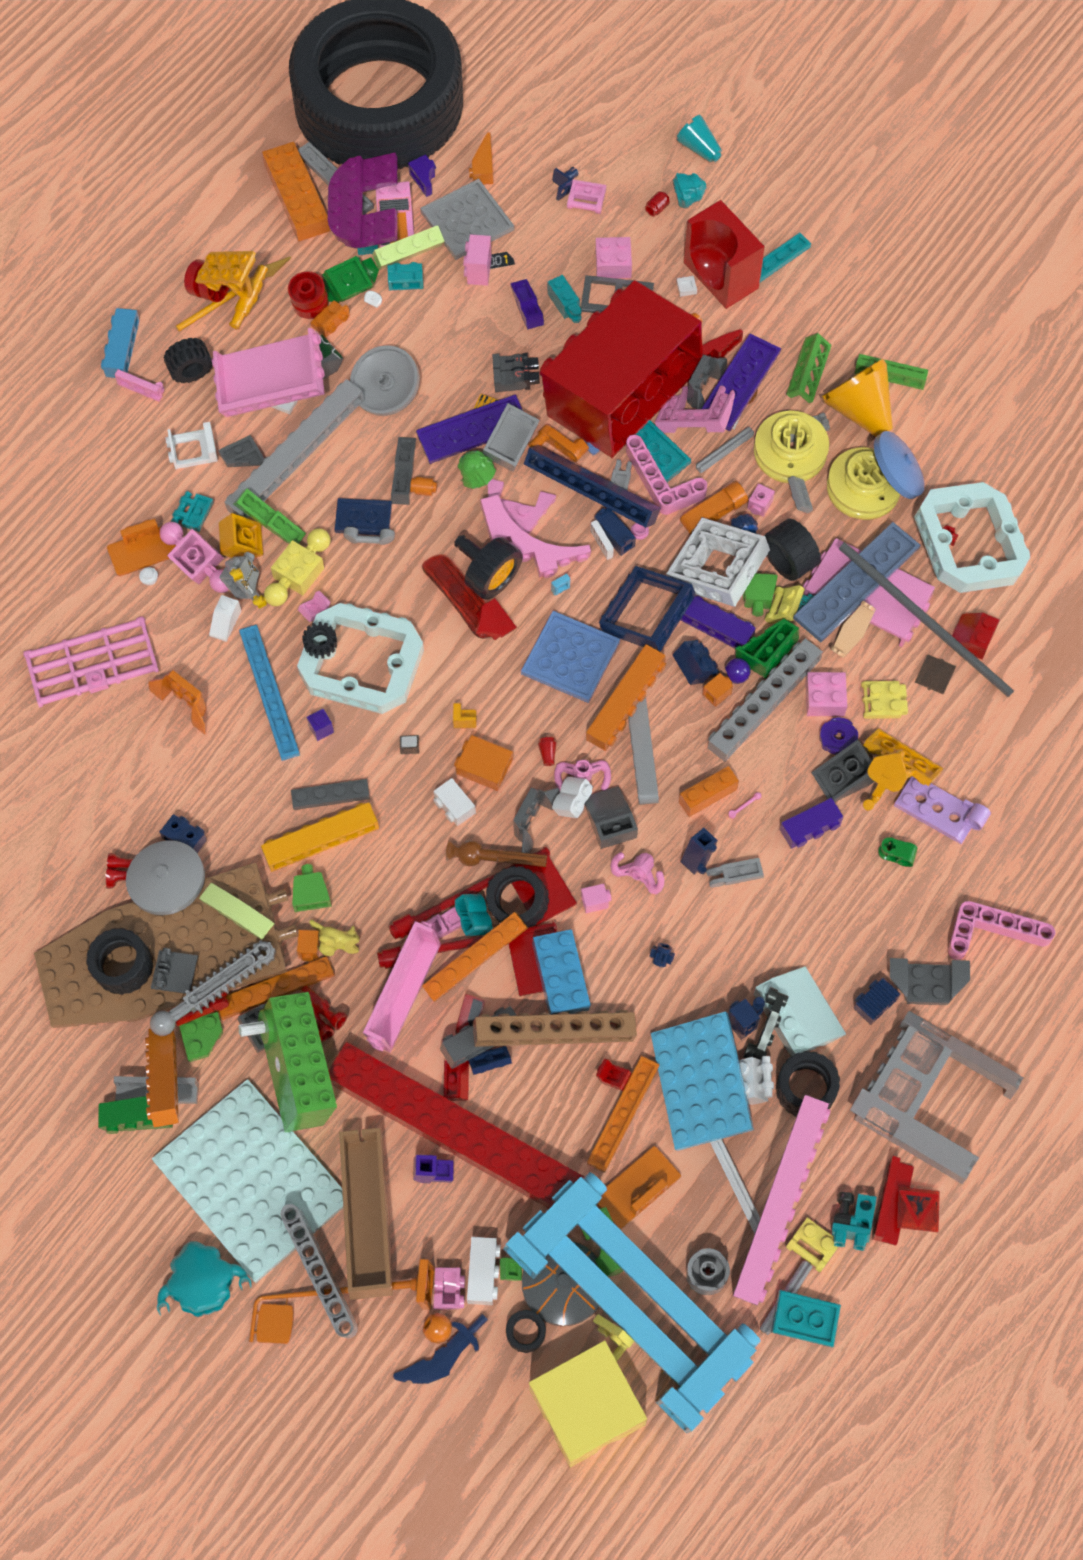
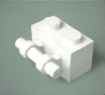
[739,1056,774,1105]

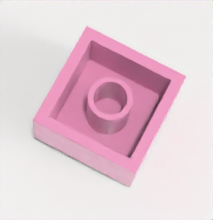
[463,234,492,286]
[595,237,632,279]
[805,672,847,716]

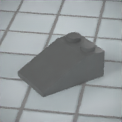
[811,740,875,802]

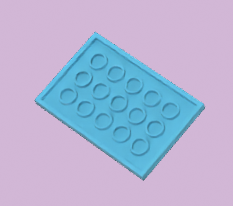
[650,1011,754,1151]

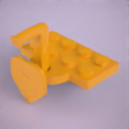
[863,728,944,811]

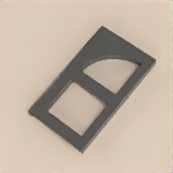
[580,275,654,313]

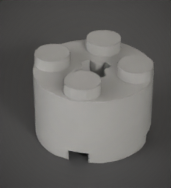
[686,1248,730,1295]

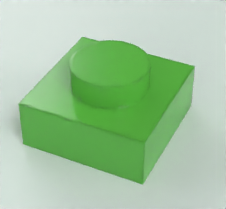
[500,1258,522,1281]

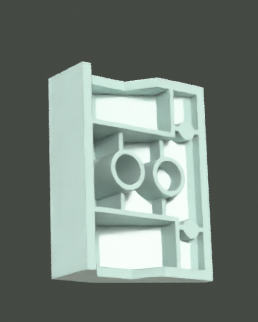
[754,966,846,1057]

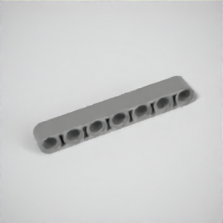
[628,697,659,805]
[280,1204,358,1339]

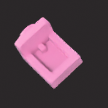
[298,591,330,622]

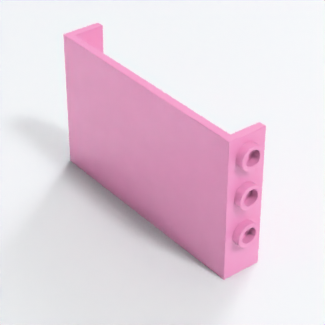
[212,328,325,417]
[803,538,935,647]
[363,921,441,1053]

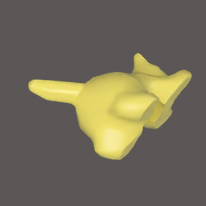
[309,920,360,956]

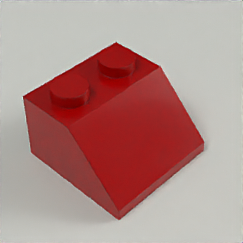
[948,612,1000,660]

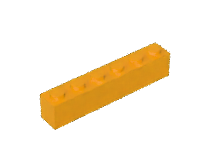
[261,802,379,872]

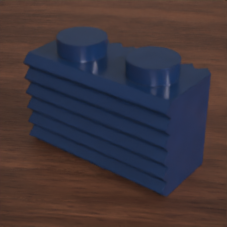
[854,978,901,1025]

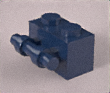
[673,640,720,685]
[728,997,765,1040]

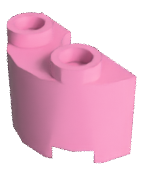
[434,1268,465,1310]

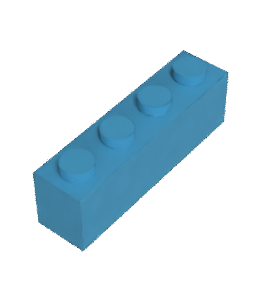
[101,308,140,378]

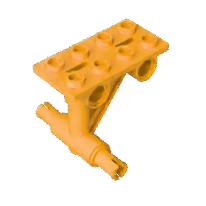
[195,251,268,330]

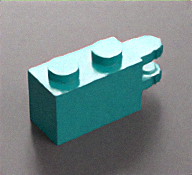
[547,274,582,323]

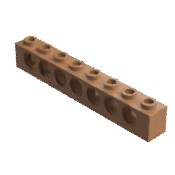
[473,1010,637,1047]

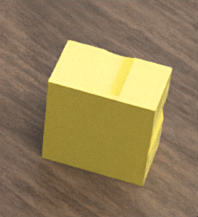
[529,1341,647,1468]

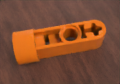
[680,481,749,535]

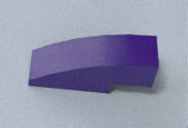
[510,279,544,330]

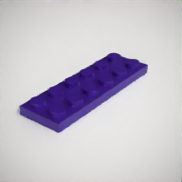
[702,334,781,431]
[416,394,523,464]

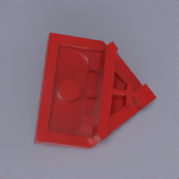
[476,598,517,640]

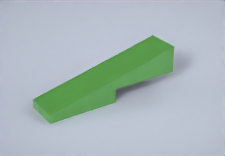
[233,489,306,544]

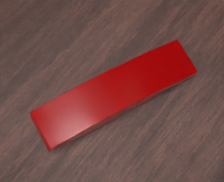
[683,329,743,367]

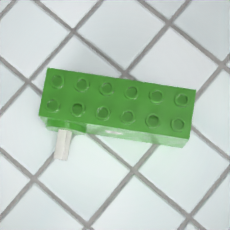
[238,992,337,1132]

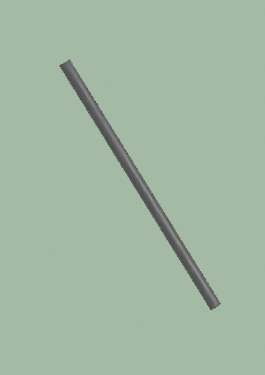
[839,542,1014,697]

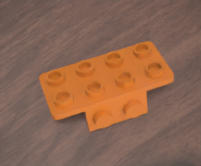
[107,518,176,576]

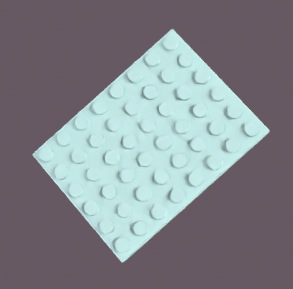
[152,1079,343,1284]

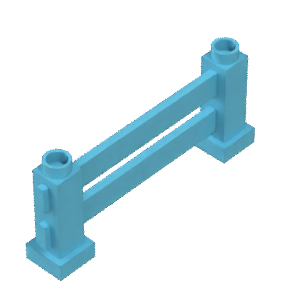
[503,1172,761,1434]

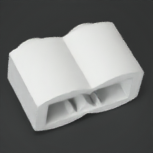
[552,777,593,818]

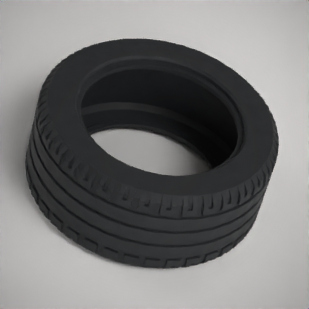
[289,0,463,169]

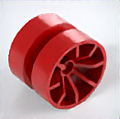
[184,259,229,303]
[288,271,329,319]

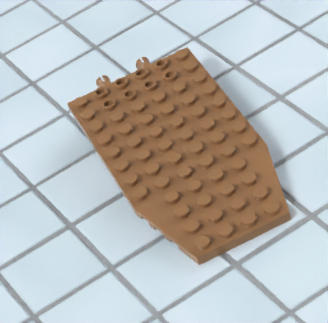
[34,862,298,1028]

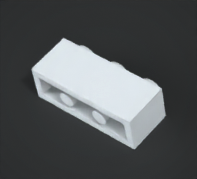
[467,1237,501,1305]

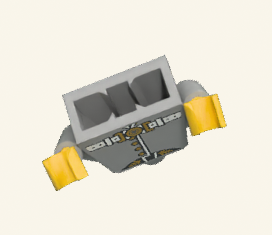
[219,552,267,609]

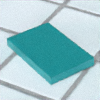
[771,1290,841,1348]

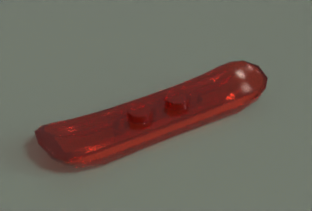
[422,554,491,639]

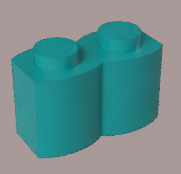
[455,894,492,936]

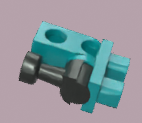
[832,1192,877,1251]

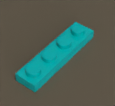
[760,233,811,283]

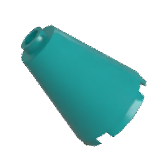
[676,115,722,162]

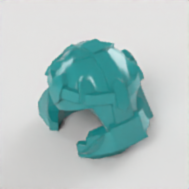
[673,173,707,209]

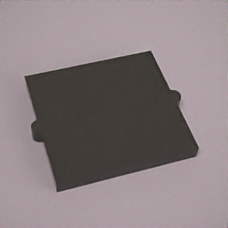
[915,655,956,695]

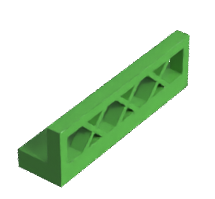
[786,333,832,403]
[854,354,928,390]

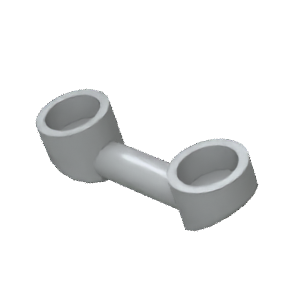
[343,527,395,545]

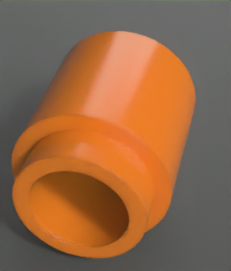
[410,476,437,496]

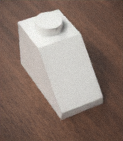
[209,595,241,642]

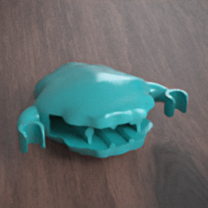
[157,1241,252,1317]

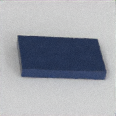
[334,498,392,535]

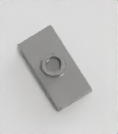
[788,476,813,513]

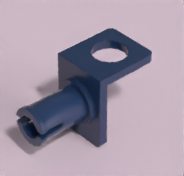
[552,167,579,201]

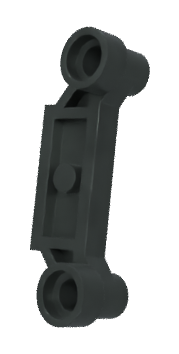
[743,987,789,1060]

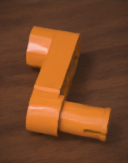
[528,425,589,462]

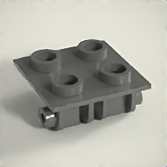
[151,948,198,994]

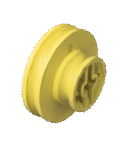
[754,411,829,483]
[827,447,900,520]

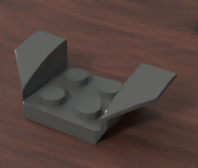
[687,355,728,409]
[513,787,560,854]
[890,958,970,1005]

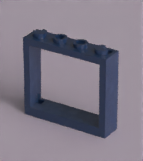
[599,566,696,652]

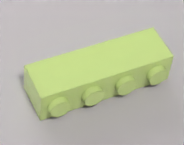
[372,225,445,270]

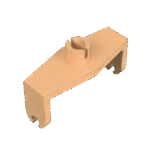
[830,601,876,658]

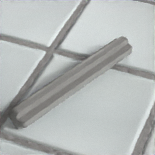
[696,427,754,473]
[760,1261,812,1335]

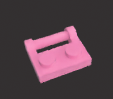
[567,180,606,214]

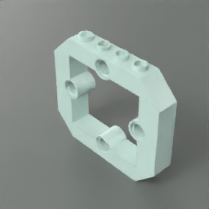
[914,482,1030,593]
[297,603,424,714]

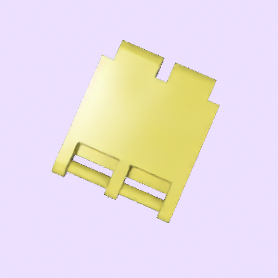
[861,681,908,719]

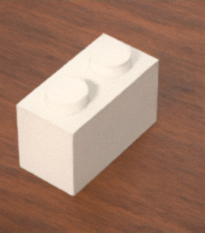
[433,778,476,826]

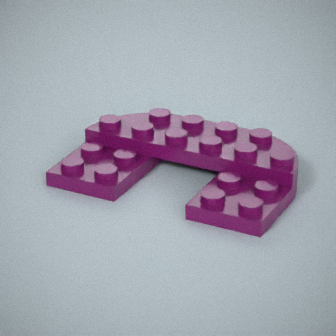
[328,153,397,248]

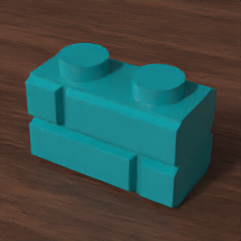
[387,262,424,291]

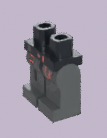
[492,353,540,393]

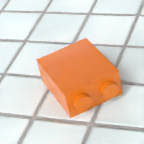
[454,735,513,791]

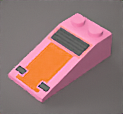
[376,182,414,248]

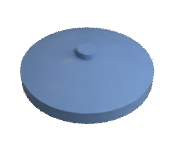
[874,431,925,499]

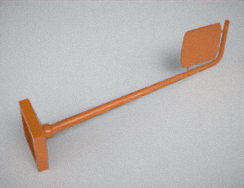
[249,1259,435,1344]

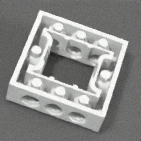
[666,518,770,607]

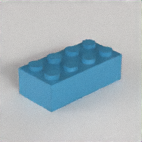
[532,929,590,1015]

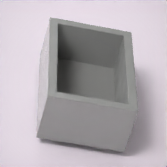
[482,403,540,472]

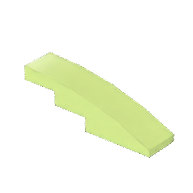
[199,883,274,939]

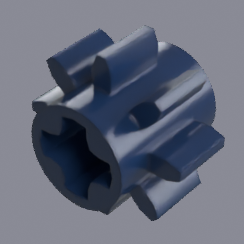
[649,943,675,967]

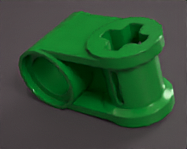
[878,837,918,867]

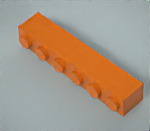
[586,645,666,751]
[145,1028,179,1128]

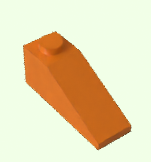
[469,132,493,185]

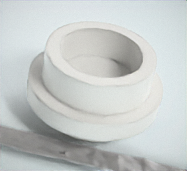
[139,567,158,585]

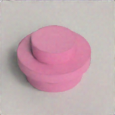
[631,523,649,540]

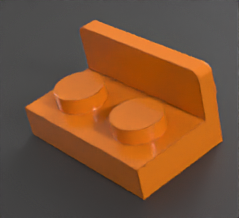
[310,301,350,338]

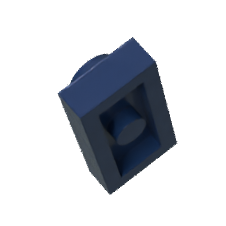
[468,1046,512,1075]

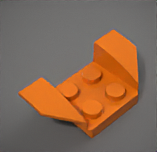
[148,670,206,735]

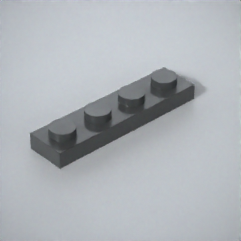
[291,779,370,810]

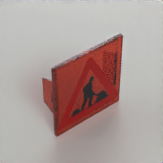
[897,1186,940,1233]

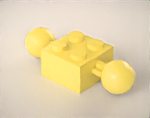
[264,528,331,607]

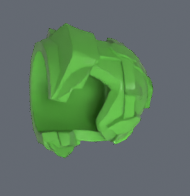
[458,450,496,489]

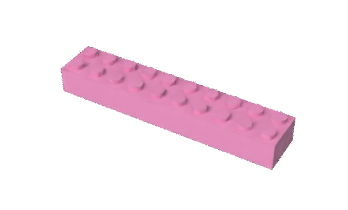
[733,1095,831,1305]

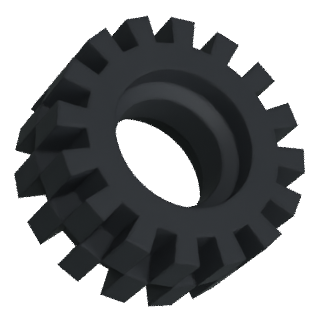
[302,622,337,659]

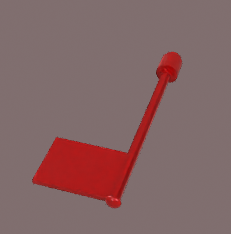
[388,847,577,940]
[377,921,557,997]

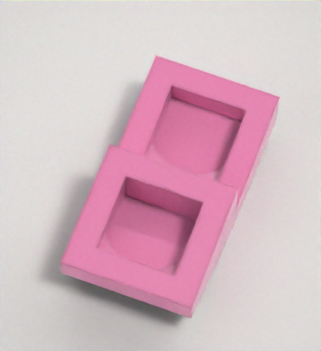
[426,907,461,939]

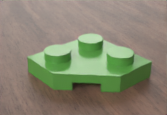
[179,1012,223,1062]

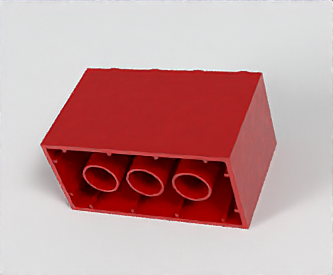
[540,280,703,458]

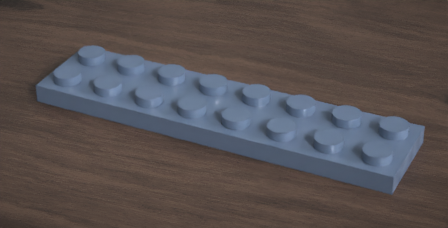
[793,522,921,643]

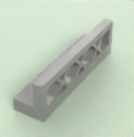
[114,1076,199,1104]

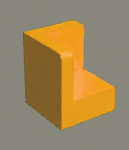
[453,703,477,728]

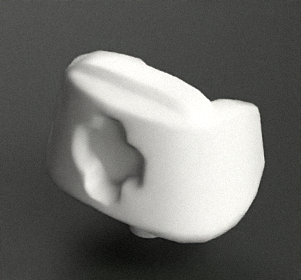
[364,291,382,308]

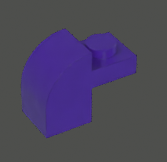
[413,1155,454,1184]

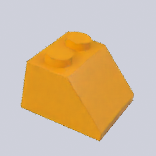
[219,513,263,558]

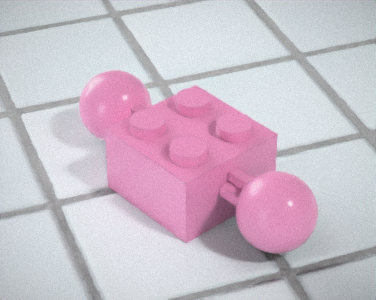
[160,522,229,593]

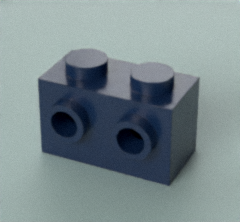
[159,814,207,853]

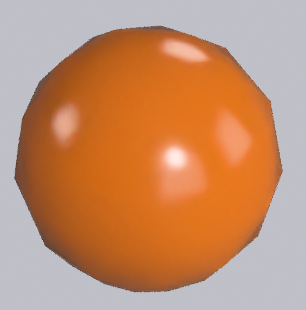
[423,1313,452,1344]

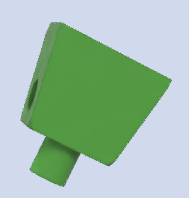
[742,573,778,617]
[292,864,332,912]

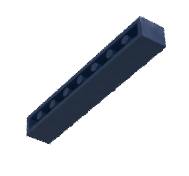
[524,445,661,528]

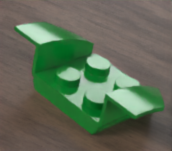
[322,256,379,303]

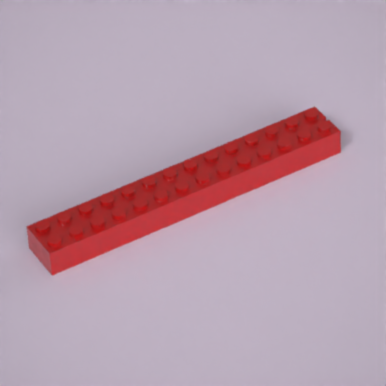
[328,1042,585,1209]

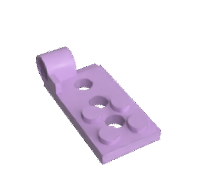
[894,776,991,844]

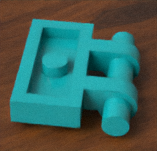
[171,491,214,532]

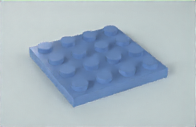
[521,611,621,703]

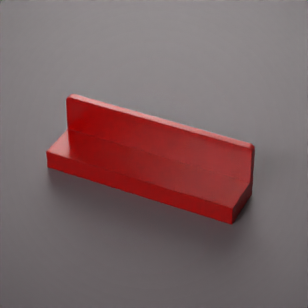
[872,1156,914,1246]

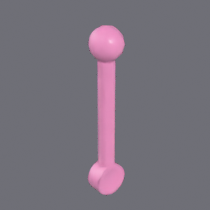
[728,792,761,819]

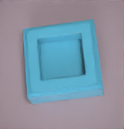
[551,574,570,596]

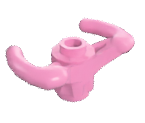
[554,760,611,791]
[610,852,664,894]

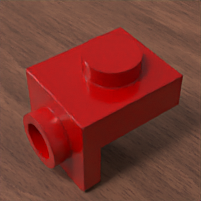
[596,1059,632,1091]

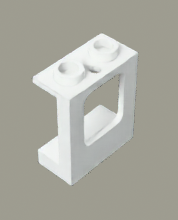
[165,422,218,469]

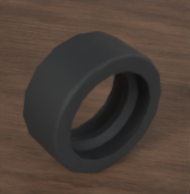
[506,1310,546,1353]

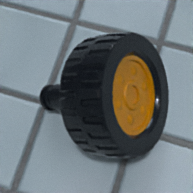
[454,534,523,600]

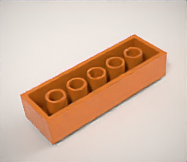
[262,141,330,242]

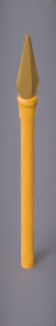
[175,256,291,332]

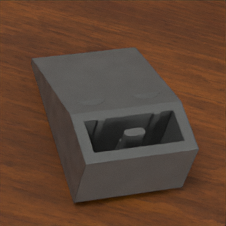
[584,786,638,849]

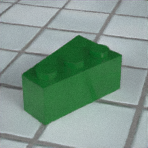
[735,619,799,679]

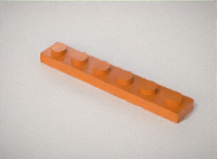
[422,912,528,1002]
[219,956,334,1020]
[587,1056,660,1173]

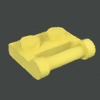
[765,585,805,624]
[786,1218,838,1273]

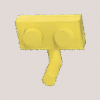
[593,1314,634,1362]

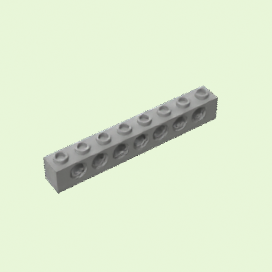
[708,638,823,762]

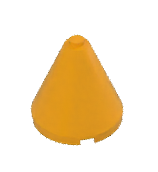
[821,359,893,437]

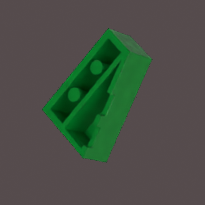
[98,1096,173,1134]

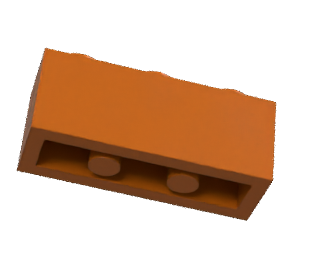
[679,766,739,817]

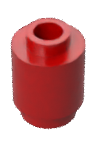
[645,191,670,217]

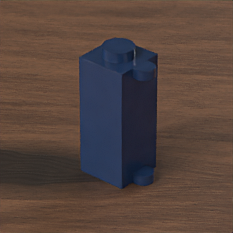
[594,508,636,556]
[681,828,718,875]

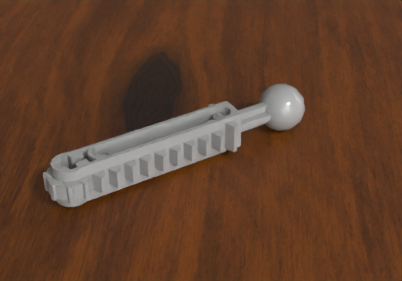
[150,940,276,1036]

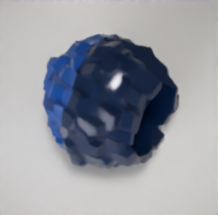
[731,514,758,534]

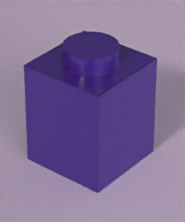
[306,709,334,741]

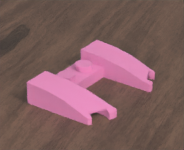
[655,386,735,433]

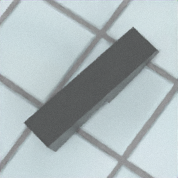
[391,437,416,505]

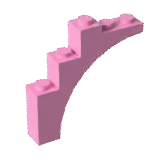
[480,495,591,578]

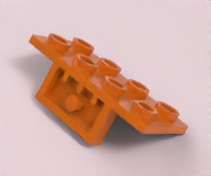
[597,1146,681,1230]

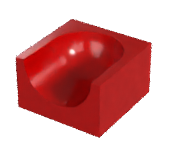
[684,200,765,309]

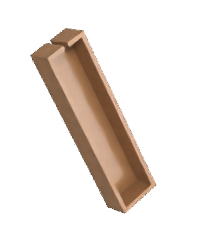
[339,1128,393,1300]

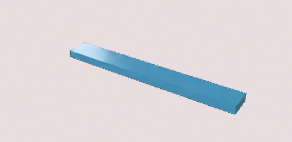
[239,624,300,761]

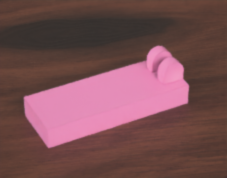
[115,369,164,402]

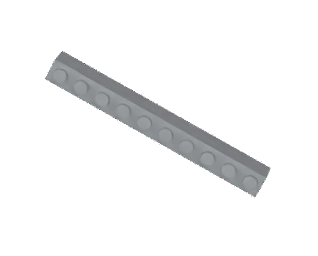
[224,379,364,518]

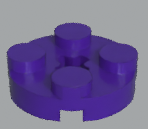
[819,717,858,755]

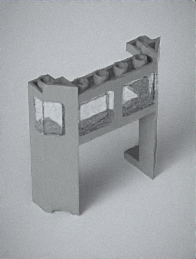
[850,1011,1024,1184]

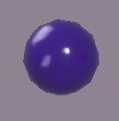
[725,658,751,684]

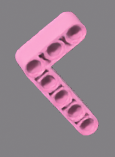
[626,435,707,515]
[948,901,1055,960]

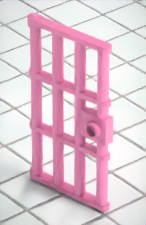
[23,616,159,708]

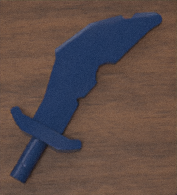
[393,1314,488,1384]

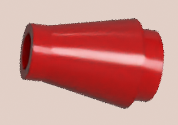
[538,737,557,766]

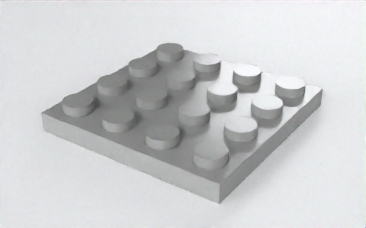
[420,179,514,260]

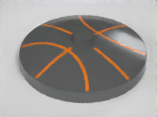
[522,1241,599,1326]

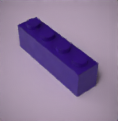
[680,596,756,649]

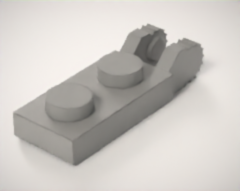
[611,459,632,491]
[706,858,764,888]

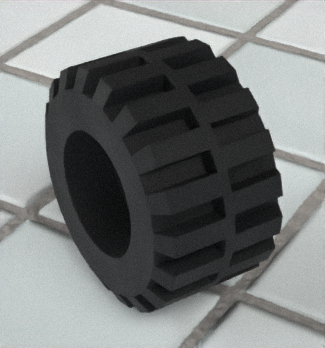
[163,338,212,383]

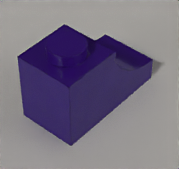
[408,154,436,197]

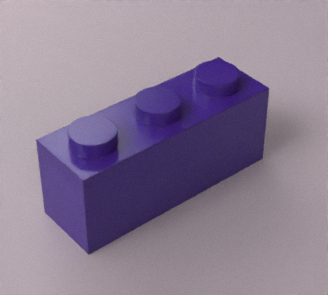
[780,798,843,849]

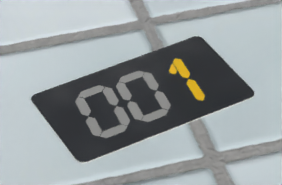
[490,252,515,269]

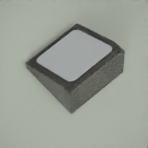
[400,735,419,754]

